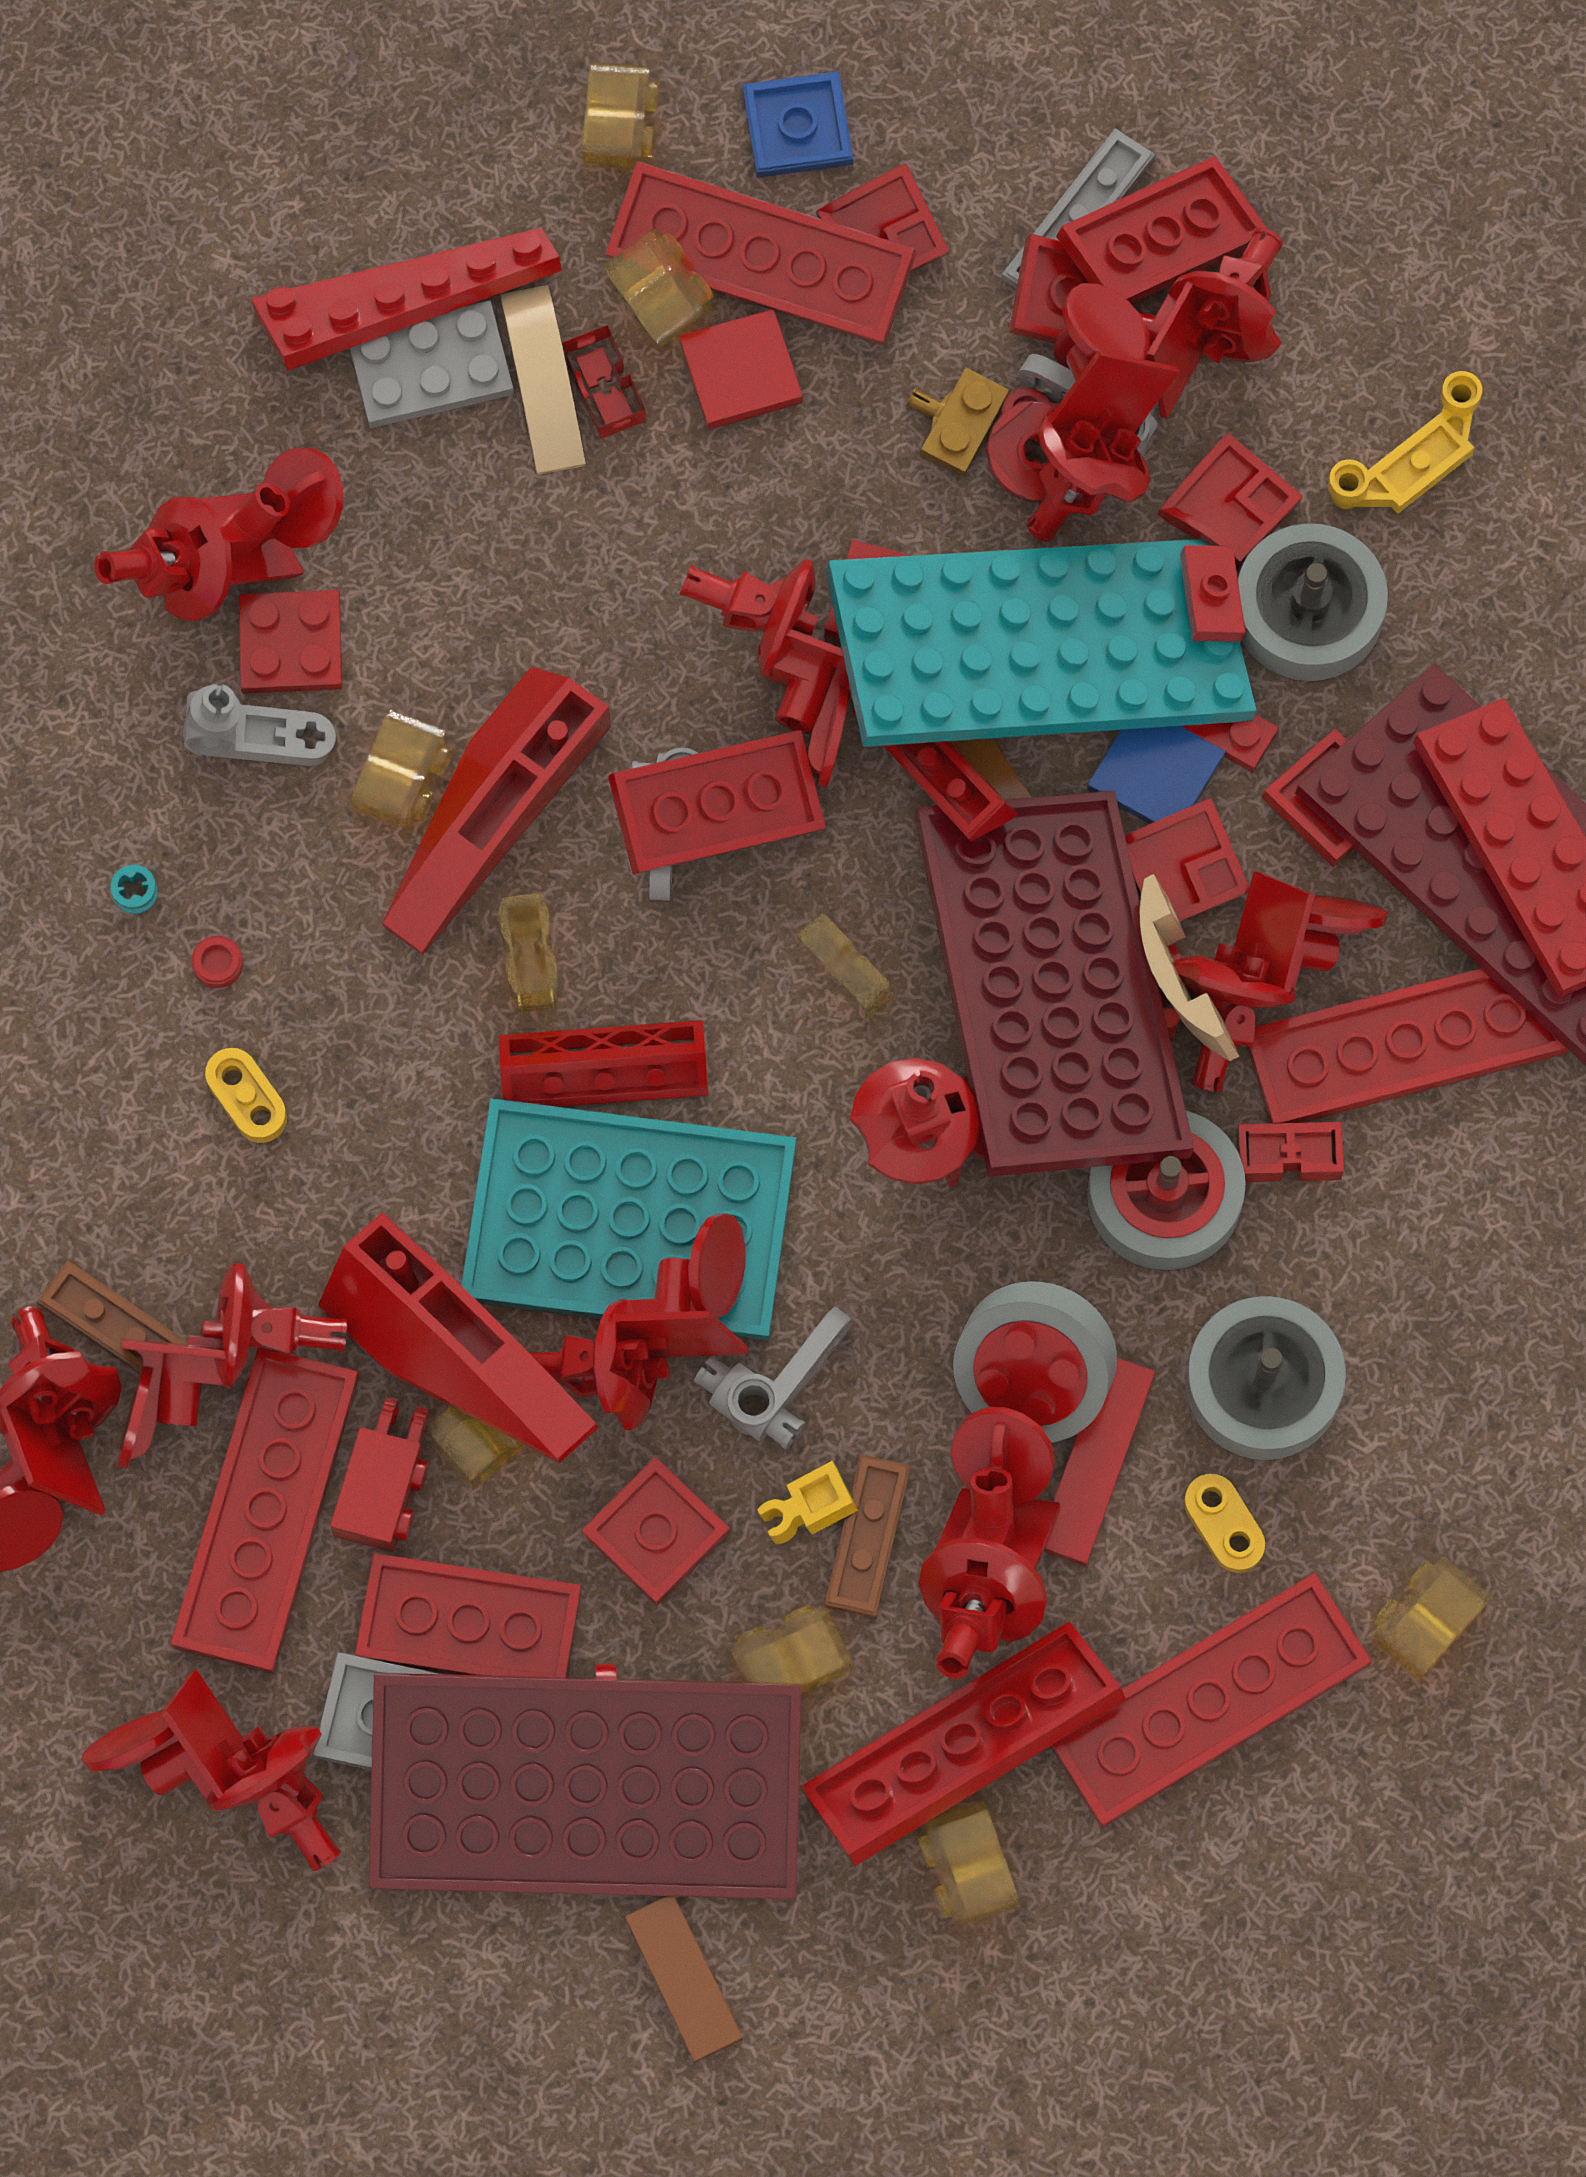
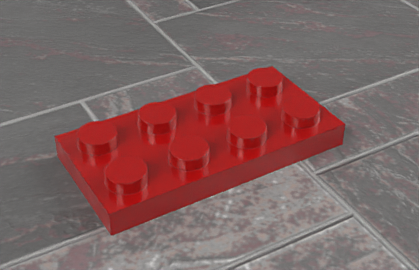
[1056,156,1268,304]
[608,730,826,875]
[355,1553,582,1677]

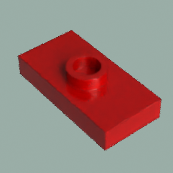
[1180,545,1245,642]

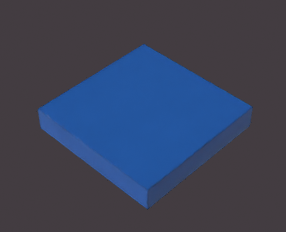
[742,71,853,178]
[1087,726,1225,824]

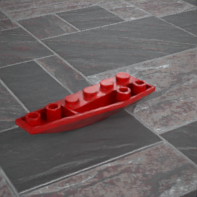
[382,666,611,956]
[318,1212,598,1463]

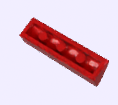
[852,709,1018,841]

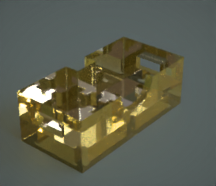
[797,913,892,1021]

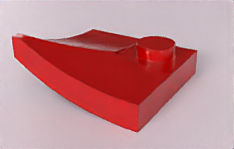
[816,163,949,273]
[1157,433,1303,570]
[1125,798,1249,922]

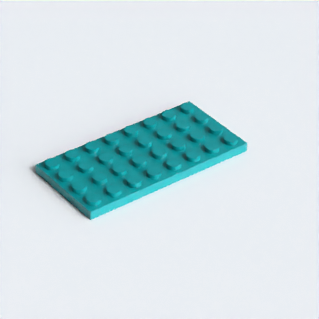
[825,539,1257,747]

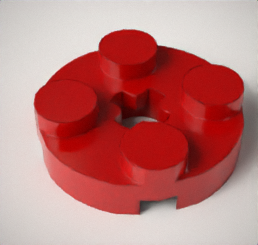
[985,401,1058,502]

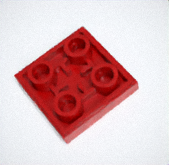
[679,309,803,430]

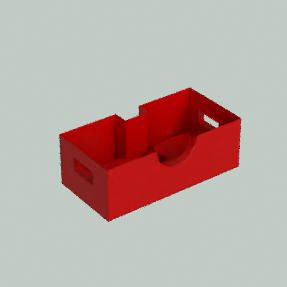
[562,325,646,439]
[1236,1122,1344,1182]

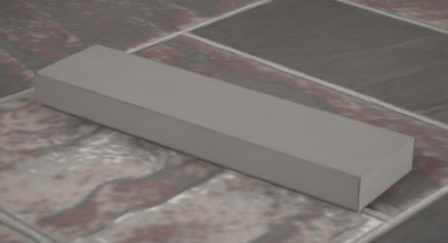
[1002,128,1155,289]

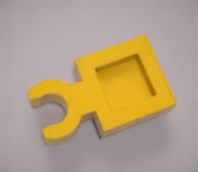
[758,1461,858,1544]

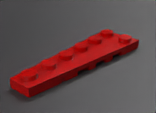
[251,227,562,371]

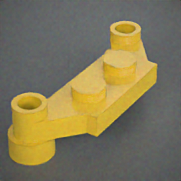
[1328,371,1482,514]

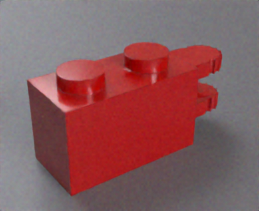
[330,1397,430,1553]

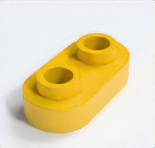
[205,1048,287,1143]
[1184,1474,1265,1573]

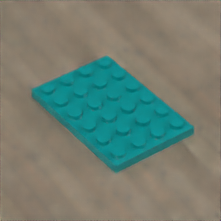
[461,1098,797,1341]

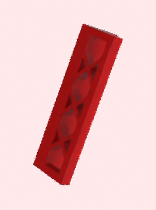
[499,1020,709,1107]

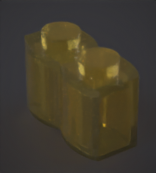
[582,62,659,170]
[603,229,714,347]
[351,710,452,831]
[499,893,559,1013]
[431,1406,527,1490]
[1371,1556,1492,1682]
[730,1605,853,1694]
[917,1801,1019,1928]

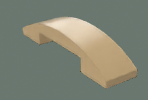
[500,285,586,475]
[1140,874,1239,1061]

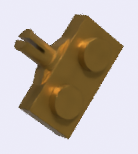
[906,367,1009,477]

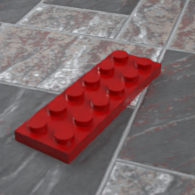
[605,161,917,346]
[1413,698,1586,998]
[1247,968,1568,1123]
[170,1347,360,1674]
[1050,1573,1372,1829]
[800,1621,1126,1867]

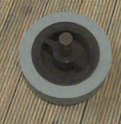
[1238,524,1388,681]
[1186,1296,1346,1460]

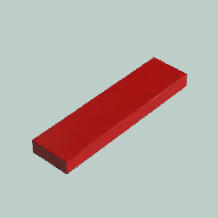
[1043,1358,1156,1567]

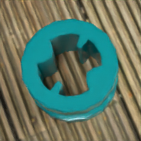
[110,864,158,914]

